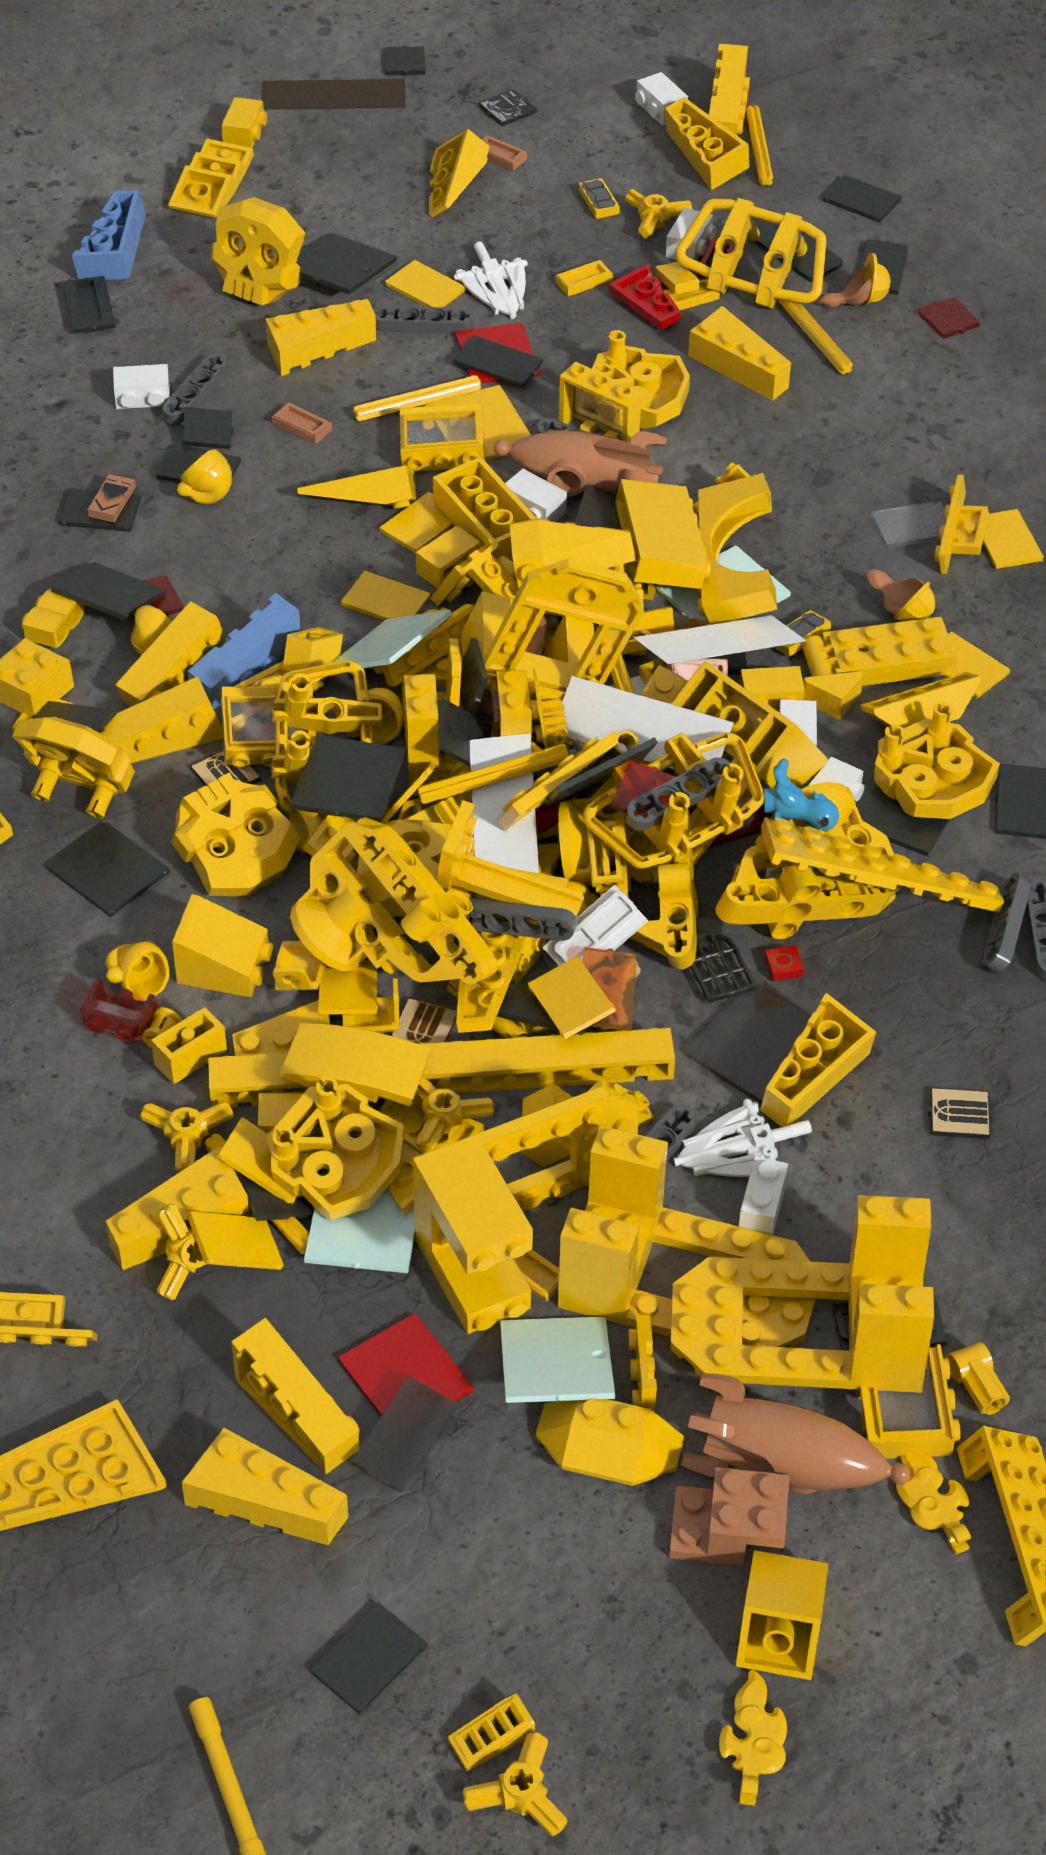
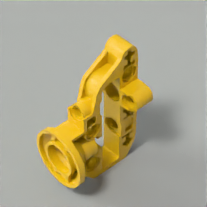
[558,773,698,969]
[715,782,903,940]
[290,817,497,984]

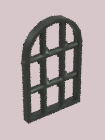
[690,931,757,1003]

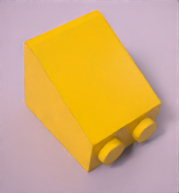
[172,894,273,998]
[735,1550,829,1680]

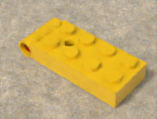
[801,617,957,686]

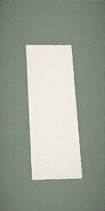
[633,615,806,664]
[562,676,734,769]
[470,733,539,899]

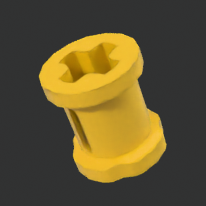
[142,1007,182,1048]

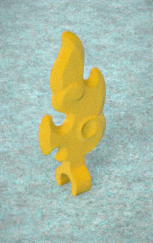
[896,1453,971,1554]
[719,1670,787,1806]

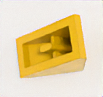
[804,671,864,720]

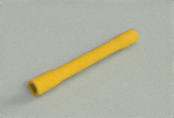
[188,1697,266,1855]

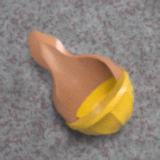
[817,253,891,307]
[867,569,936,622]

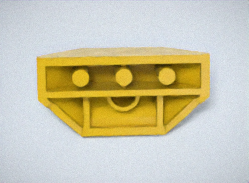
[861,672,981,729]
[535,1399,685,1486]

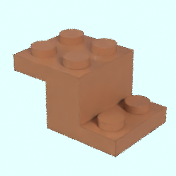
[669,1467,790,1566]

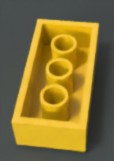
[433,457,537,561]

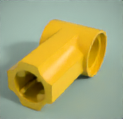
[946,1342,1010,1416]

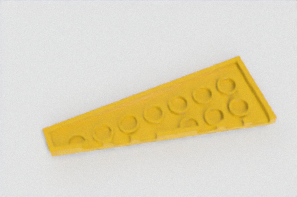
[760,817,1004,912]
[456,843,561,1033]
[0,1399,166,1531]

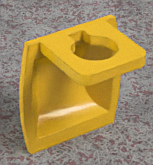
[273,941,325,990]
[343,978,400,1033]

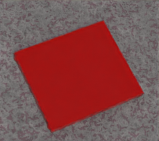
[455,322,540,384]
[338,1313,474,1436]

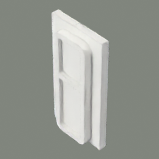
[542,885,648,972]

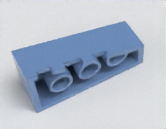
[72,190,146,280]
[188,593,300,709]

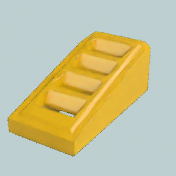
[448,1693,535,1772]

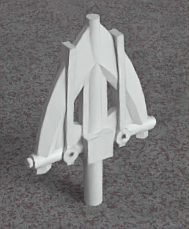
[454,242,528,319]
[673,1099,812,1177]

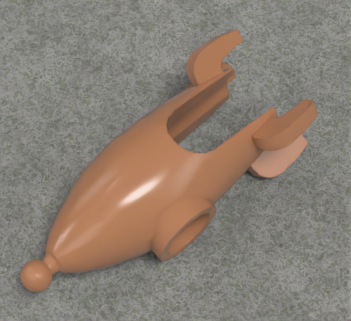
[494,430,667,497]
[681,1373,911,1494]

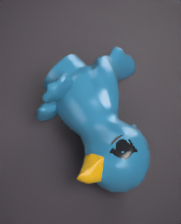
[764,758,839,836]

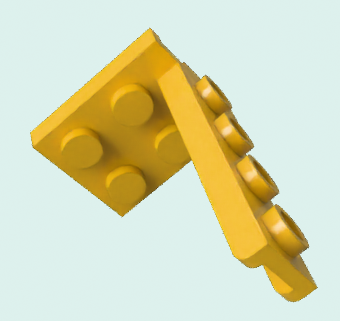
[430,537,558,655]
[436,800,584,917]

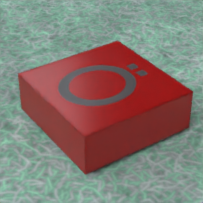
[764,945,804,981]

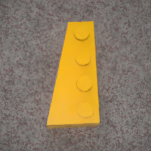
[688,306,791,401]
[115,601,226,707]
[100,676,223,763]
[760,993,876,1127]

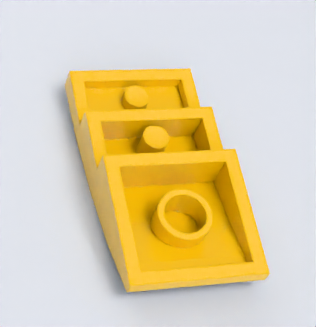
[168,139,254,218]
[279,1023,432,1107]

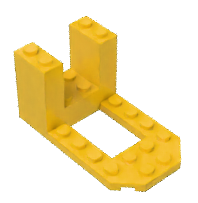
[462,558,644,725]
[401,644,532,796]
[605,660,828,886]
[413,1086,640,1334]
[558,1125,816,1347]
[670,1195,934,1393]

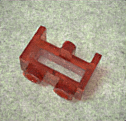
[80,978,158,1042]

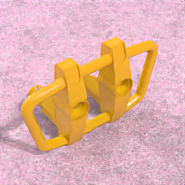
[676,198,826,309]
[271,660,382,813]
[583,732,765,869]

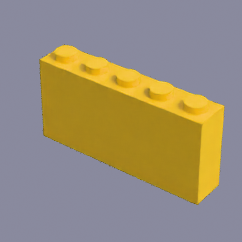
[615,479,711,589]

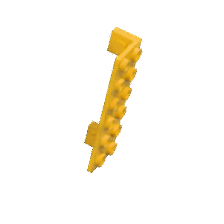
[956,1426,1046,1647]

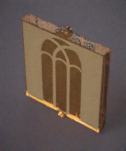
[391,997,457,1044]

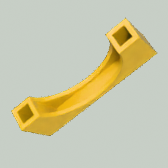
[695,473,777,625]

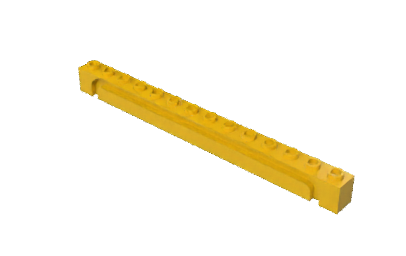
[208,1028,675,1108]

